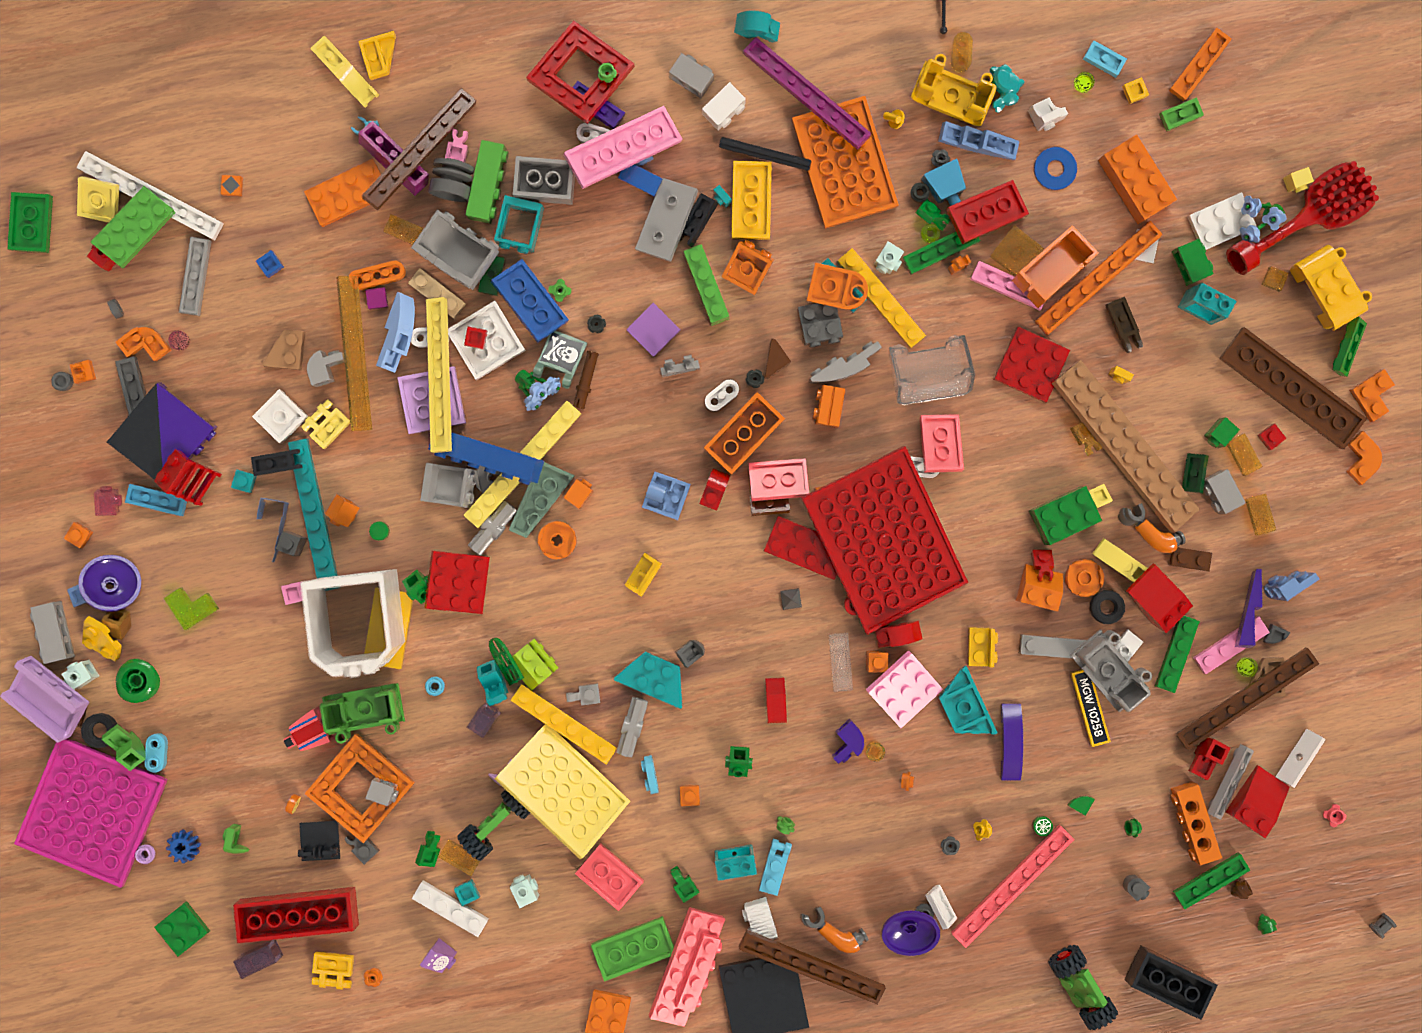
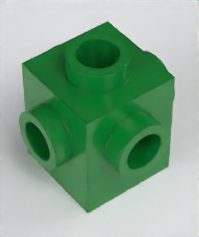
[402,569,428,604]
[725,746,753,777]

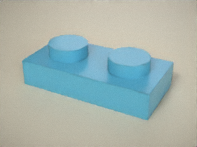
[1083,41,1127,78]

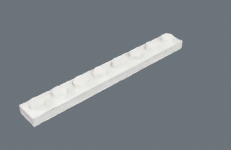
[77,151,224,240]

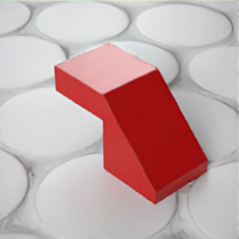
[765,678,787,723]

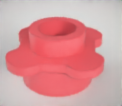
[1323,804,1346,827]

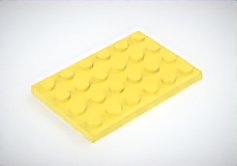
[495,724,630,860]

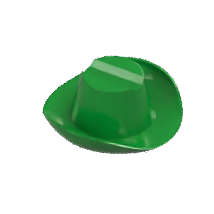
[115,659,160,703]

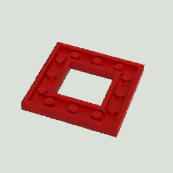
[526,20,635,124]

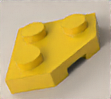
[82,616,122,662]

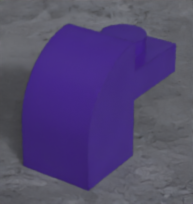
[832,718,864,764]

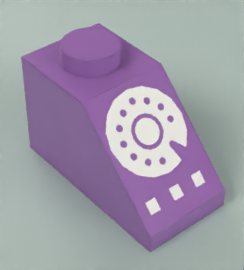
[420,938,457,973]

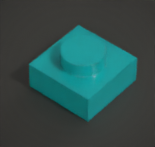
[713,185,732,208]
[231,469,257,493]
[454,879,480,906]

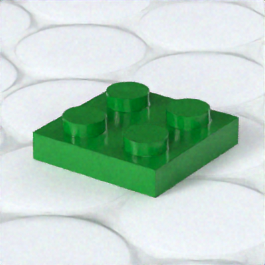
[154,901,210,957]

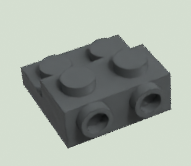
[798,303,843,348]

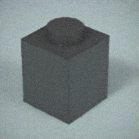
[276,531,307,556]

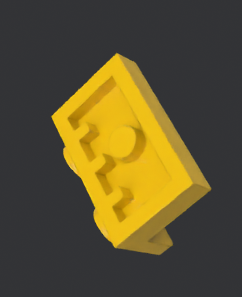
[968,627,998,668]

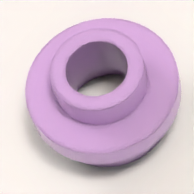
[135,844,155,864]

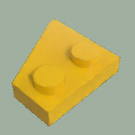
[358,31,396,80]

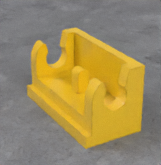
[625,553,663,597]

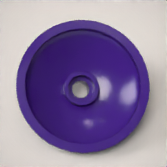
[78,555,141,612]
[882,910,940,956]

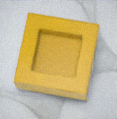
[1122,77,1149,104]
[1108,366,1134,384]

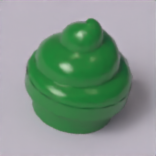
[1257,914,1277,935]

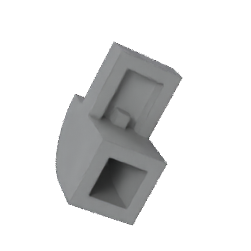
[307,350,348,387]

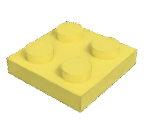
[77,176,119,223]

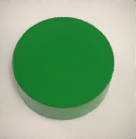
[369,521,390,541]

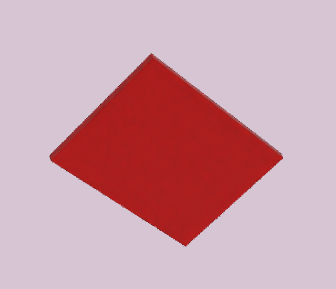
[801,446,968,635]

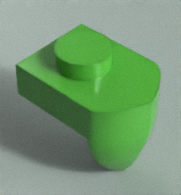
[223,824,250,854]

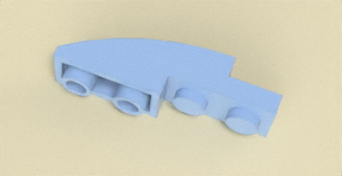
[376,292,415,373]

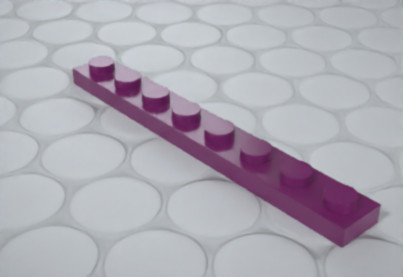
[743,37,871,150]

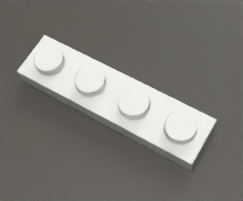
[412,880,489,937]

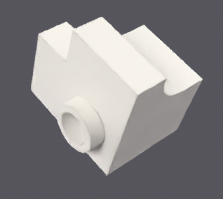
[1028,97,1068,131]

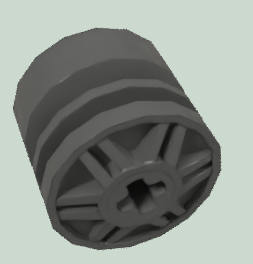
[428,158,474,202]

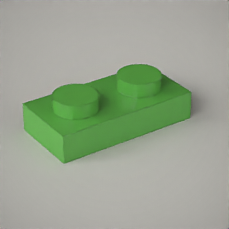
[1159,97,1204,132]

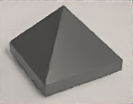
[780,588,802,610]

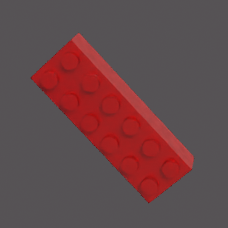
[233,887,359,943]

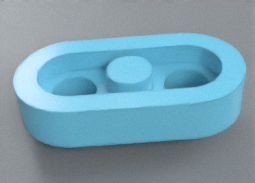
[145,733,168,773]
[641,755,659,794]

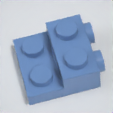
[1263,571,1319,601]

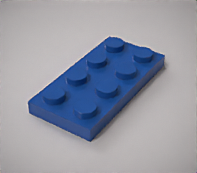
[491,259,569,343]

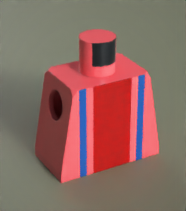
[284,707,335,751]

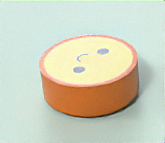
[285,794,301,814]

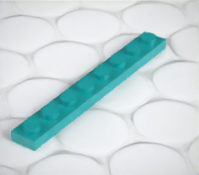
[288,439,341,591]

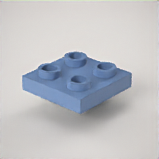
[642,472,691,520]

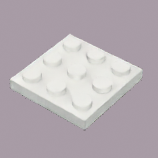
[448,301,526,380]

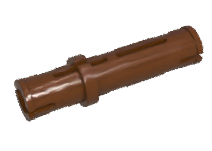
[573,351,599,409]

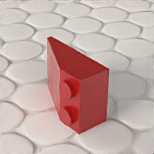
[1126,563,1193,633]
[1225,765,1290,839]

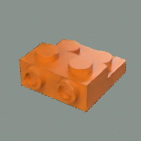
[721,240,774,295]

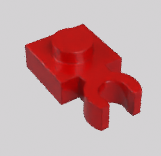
[1031,550,1054,581]

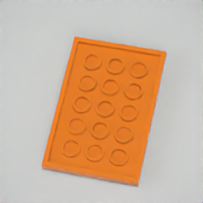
[792,96,899,229]

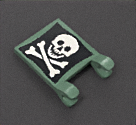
[533,331,587,389]

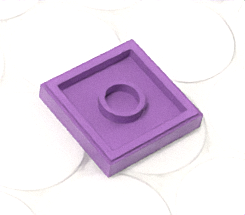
[626,303,680,357]

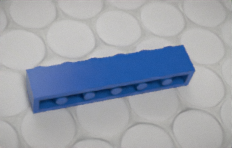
[428,432,544,485]

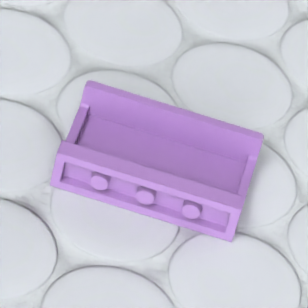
[0,656,89,742]

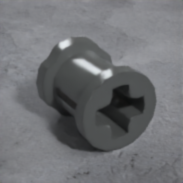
[1369,913,1397,939]

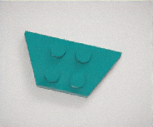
[614,651,682,709]
[938,666,998,734]

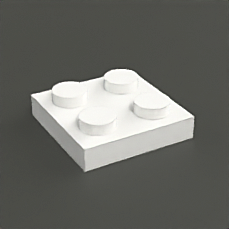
[252,389,308,444]

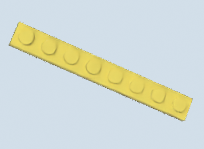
[426,297,452,453]
[464,401,582,528]

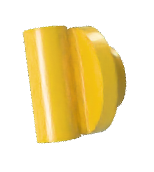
[883,109,905,129]

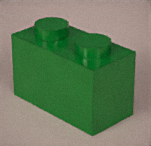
[1171,239,1214,286]

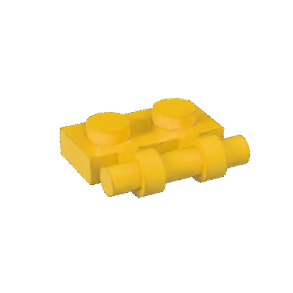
[312,951,354,990]

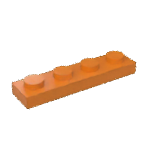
[1168,28,1232,102]

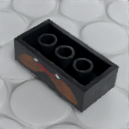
[1124,945,1218,1020]

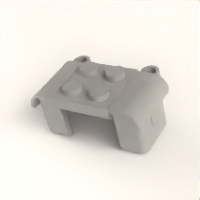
[1070,629,1152,712]

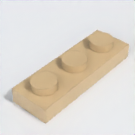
[408,268,466,319]

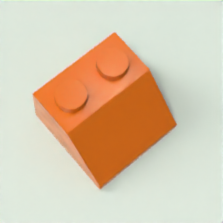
[1016,564,1063,612]

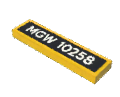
[1070,669,1111,747]

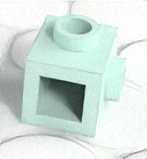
[874,241,904,274]
[62,660,100,690]
[510,874,539,908]

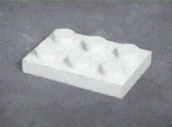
[1187,192,1257,250]

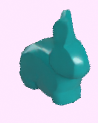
[989,64,1025,113]

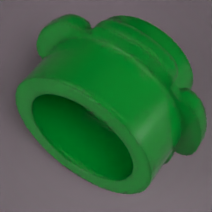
[1124,818,1142,838]

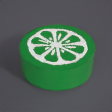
[1032,816,1053,836]

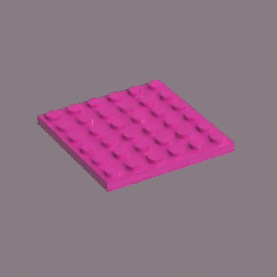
[14,738,168,888]

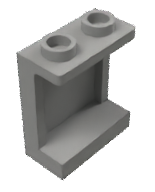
[420,463,477,508]

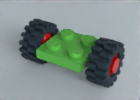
[457,789,530,861]
[1048,945,1118,1030]

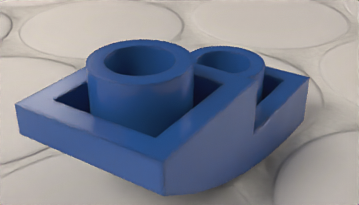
[618,165,663,197]

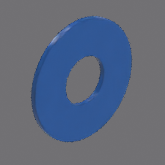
[1034,147,1077,190]

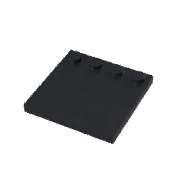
[719,957,809,1033]

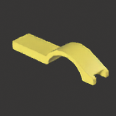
[310,36,379,108]

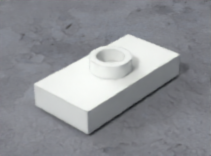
[1114,630,1143,662]
[925,885,957,929]

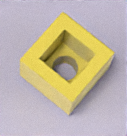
[1283,167,1314,193]

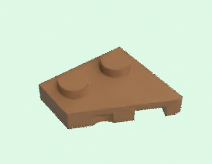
[263,330,305,370]

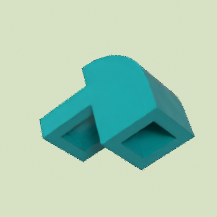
[734,11,780,43]
[477,660,508,707]

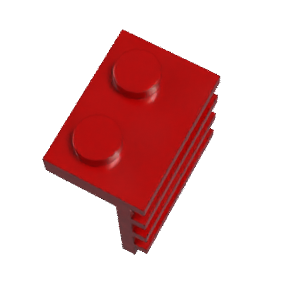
[154,449,222,506]

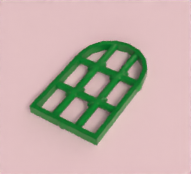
[489,637,524,686]

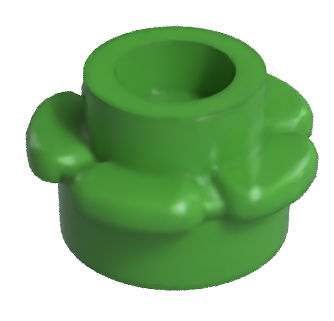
[598,63,617,82]

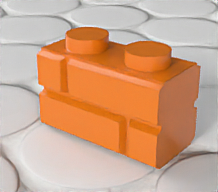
[812,385,845,428]

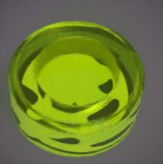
[1074,72,1095,93]
[1236,657,1258,677]

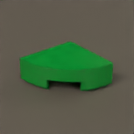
[1068,796,1095,816]

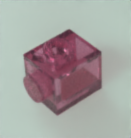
[94,486,122,516]

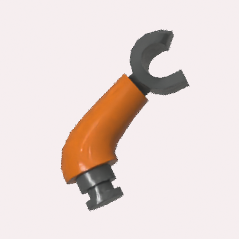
[1118,503,1186,553]
[800,906,869,953]

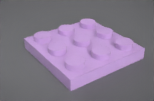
[397,366,466,434]

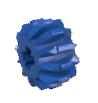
[165,829,201,863]

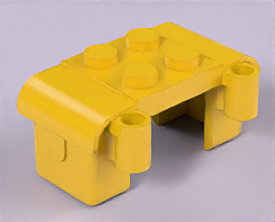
[911,54,996,126]
[1290,245,1372,331]

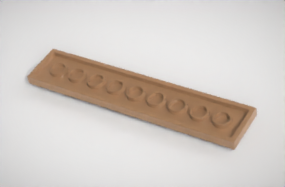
[1052,360,1200,533]

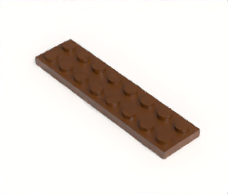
[1219,327,1367,450]

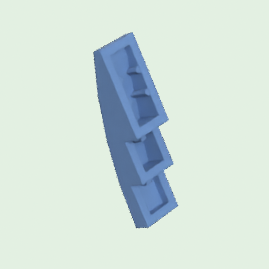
[938,121,1020,160]

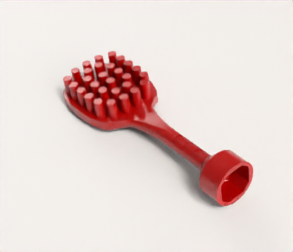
[1226,161,1379,275]

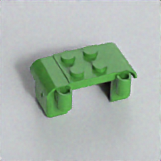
[319,683,405,743]

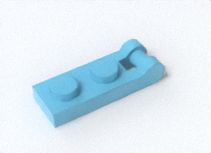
[759,839,792,896]

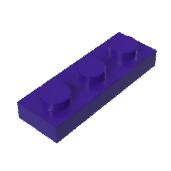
[572,81,625,129]

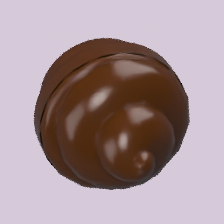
[1231,880,1253,899]

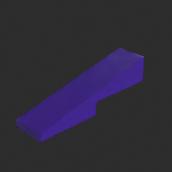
[1235,569,1263,648]

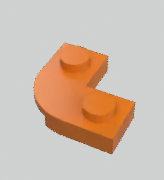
[116,327,171,362]
[1346,431,1382,485]

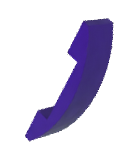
[1001,703,1023,780]

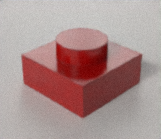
[464,326,488,350]
[1257,423,1287,451]

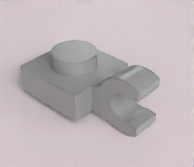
[566,683,600,706]

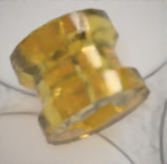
[864,741,885,762]

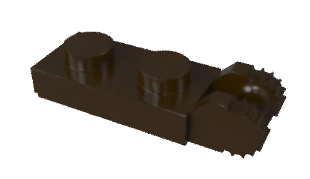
[1105,296,1143,353]

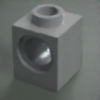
[365,778,399,806]

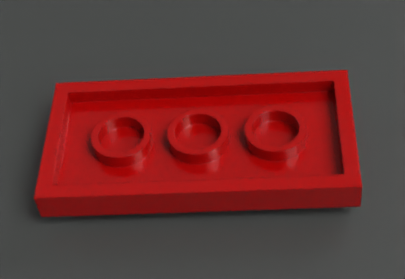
[946,180,1029,244]
[764,516,837,580]

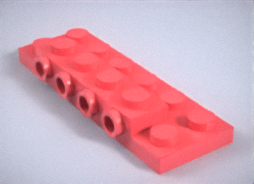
[648,907,725,1027]

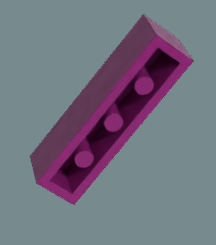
[358,121,429,196]

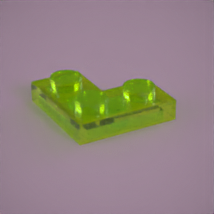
[164,588,219,630]

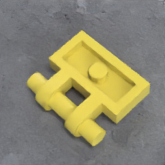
[301,399,351,449]

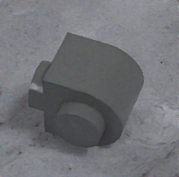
[1123,875,1151,901]

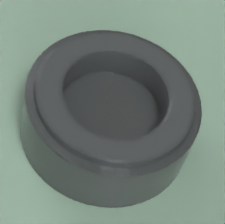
[107,299,124,319]
[51,372,73,391]

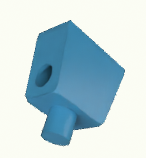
[921,159,966,206]

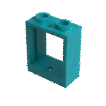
[494,195,544,254]
[1178,283,1237,325]
[715,844,757,881]

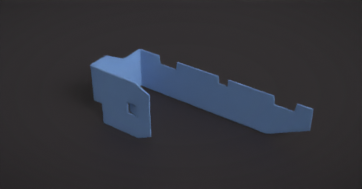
[257,498,289,562]

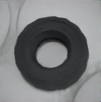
[1090,590,1125,624]
[81,713,117,748]

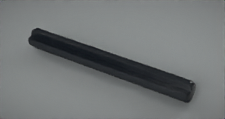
[719,137,812,171]

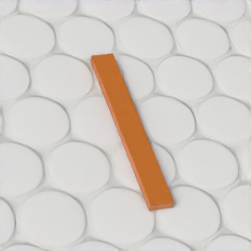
[1034,220,1163,336]

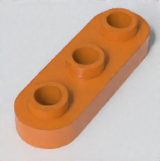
[348,261,406,290]

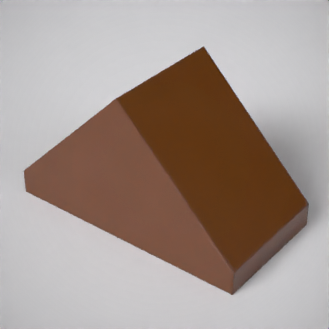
[764,339,791,379]

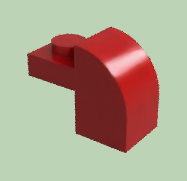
[699,469,731,511]
[875,620,923,648]
[1188,738,1231,781]

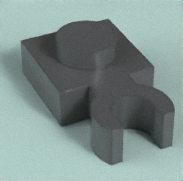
[345,836,380,865]

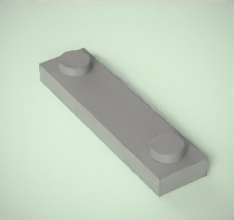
[1019,635,1087,658]
[1208,744,1254,820]

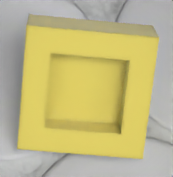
[1089,484,1113,508]

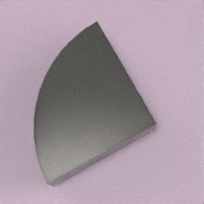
[1263,624,1290,644]

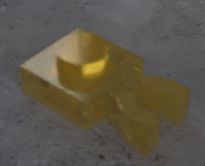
[1070,422,1102,456]

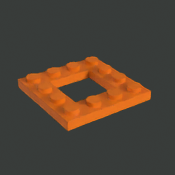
[305,733,415,843]

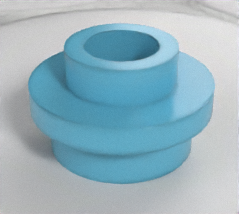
[425,677,445,696]

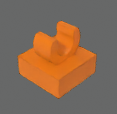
[70,360,96,384]

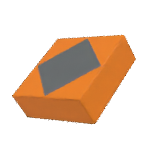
[221,175,243,197]

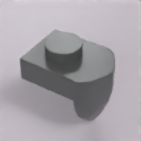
[675,640,705,668]

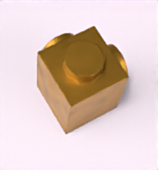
[101,609,132,640]

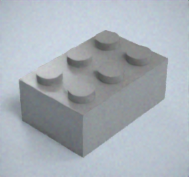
[513,156,575,205]

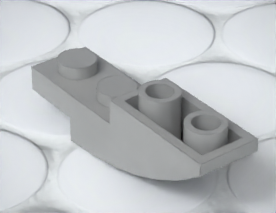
[809,341,882,384]

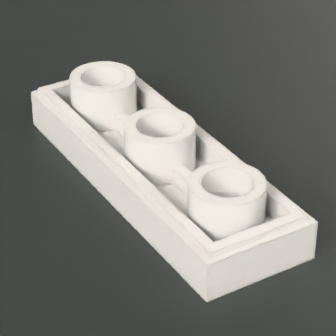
[1276,729,1325,788]

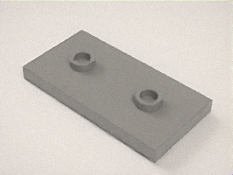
[635,178,698,262]

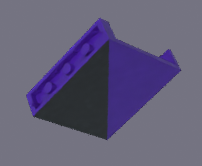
[106,382,217,480]

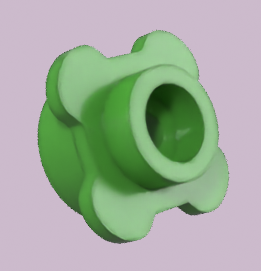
[548,279,572,302]
[776,816,795,834]

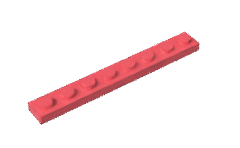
[951,825,1075,948]

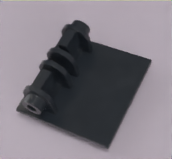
[298,820,340,861]

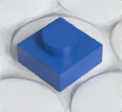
[256,250,284,278]

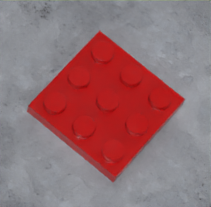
[993,327,1070,403]
[424,550,490,614]

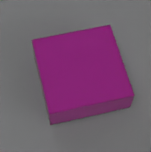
[365,287,388,310]

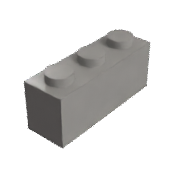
[30,601,75,664]

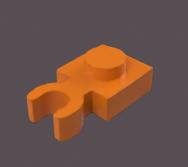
[948,255,971,275]

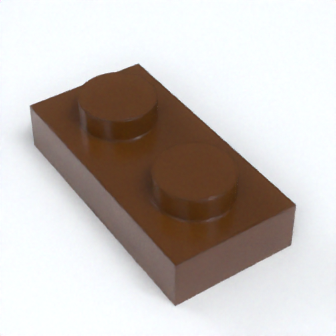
[750,496,790,516]
[1169,547,1212,572]

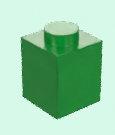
[1204,417,1240,448]

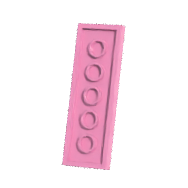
[563,106,683,189]

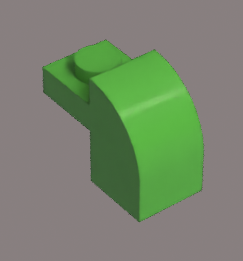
[102,724,146,771]

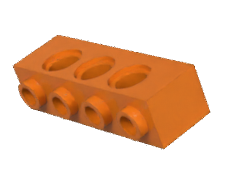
[1170,782,1222,865]

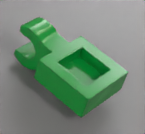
[915,199,951,231]
[415,831,440,867]
[671,866,700,903]

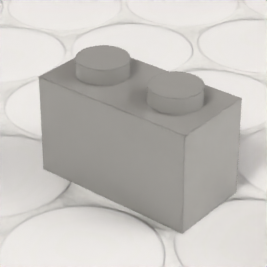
[669,53,714,99]
[1203,469,1246,514]

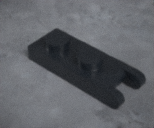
[679,193,719,247]
[251,449,303,476]

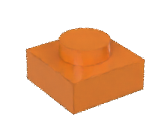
[64,522,93,549]
[680,785,700,806]

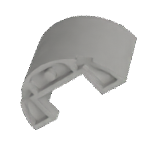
[411,210,499,290]

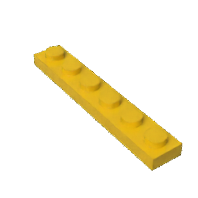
[837,248,926,349]
[510,684,617,765]

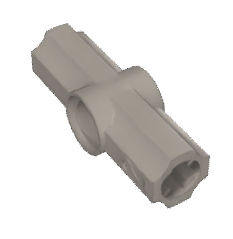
[468,500,517,555]
[616,697,648,757]

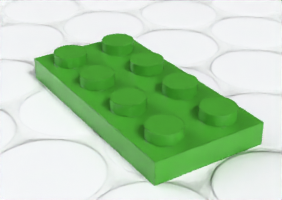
[91,186,176,269]
[591,916,674,981]

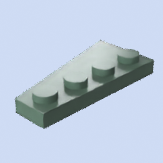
[509,462,575,538]

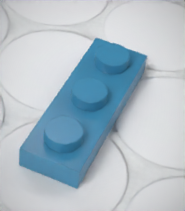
[125,484,187,516]

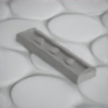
[179,237,212,316]

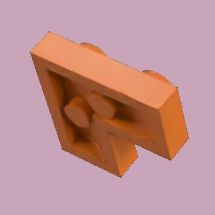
[1349,369,1395,422]

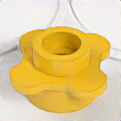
[973,819,992,841]

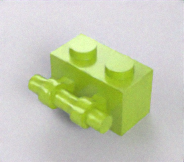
[512,638,559,691]

